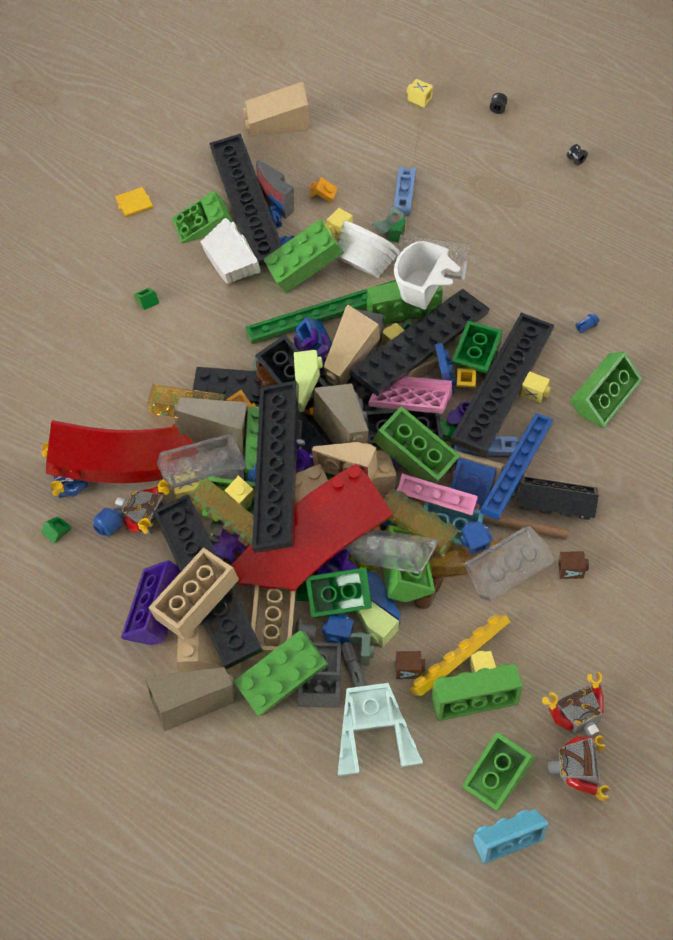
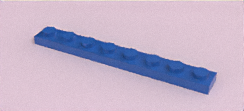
[480,413,553,520]

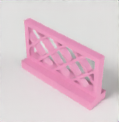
[369,376,452,414]
[397,474,480,516]

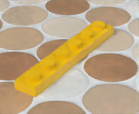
[409,614,511,696]

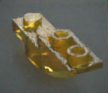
[429,538,505,577]

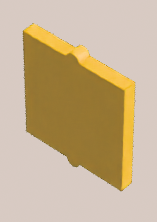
[115,187,153,217]

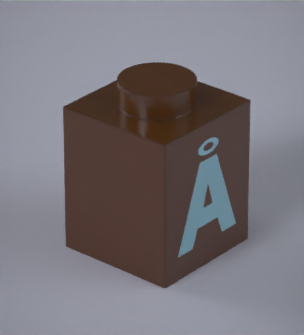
[558,551,589,579]
[395,651,425,679]

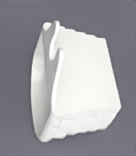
[200,218,261,284]
[337,221,399,278]
[394,241,460,310]

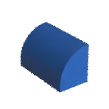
[295,317,332,354]

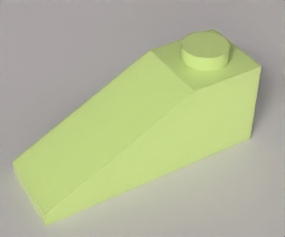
[294,350,323,412]
[355,601,399,647]

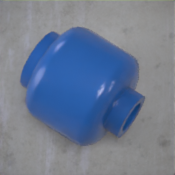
[93,508,122,537]

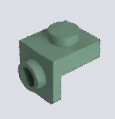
[350,632,374,666]

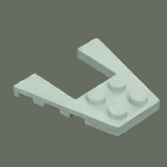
[338,683,423,777]

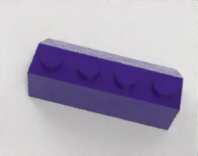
[121,560,181,645]

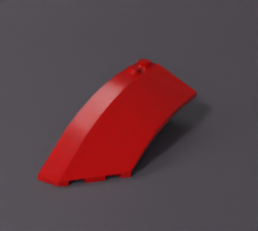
[46,420,208,483]
[231,464,393,592]

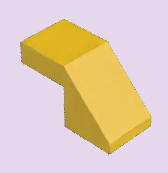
[456,365,476,387]

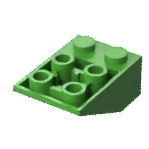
[172,191,233,243]

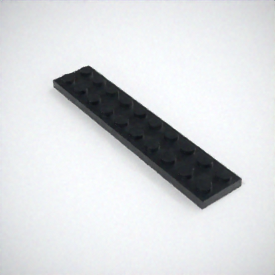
[209,133,282,265]
[349,288,490,396]
[451,312,554,456]
[192,367,377,409]
[252,381,299,553]
[153,494,263,670]

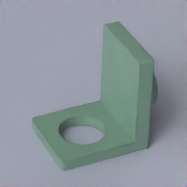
[372,206,405,235]

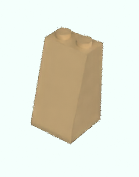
[243,82,309,136]
[324,305,380,386]

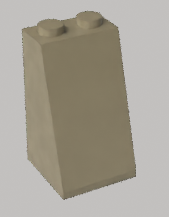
[313,384,368,444]
[174,397,248,456]
[145,667,236,731]

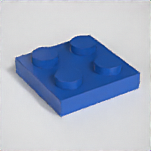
[435,343,457,394]
[450,458,497,506]

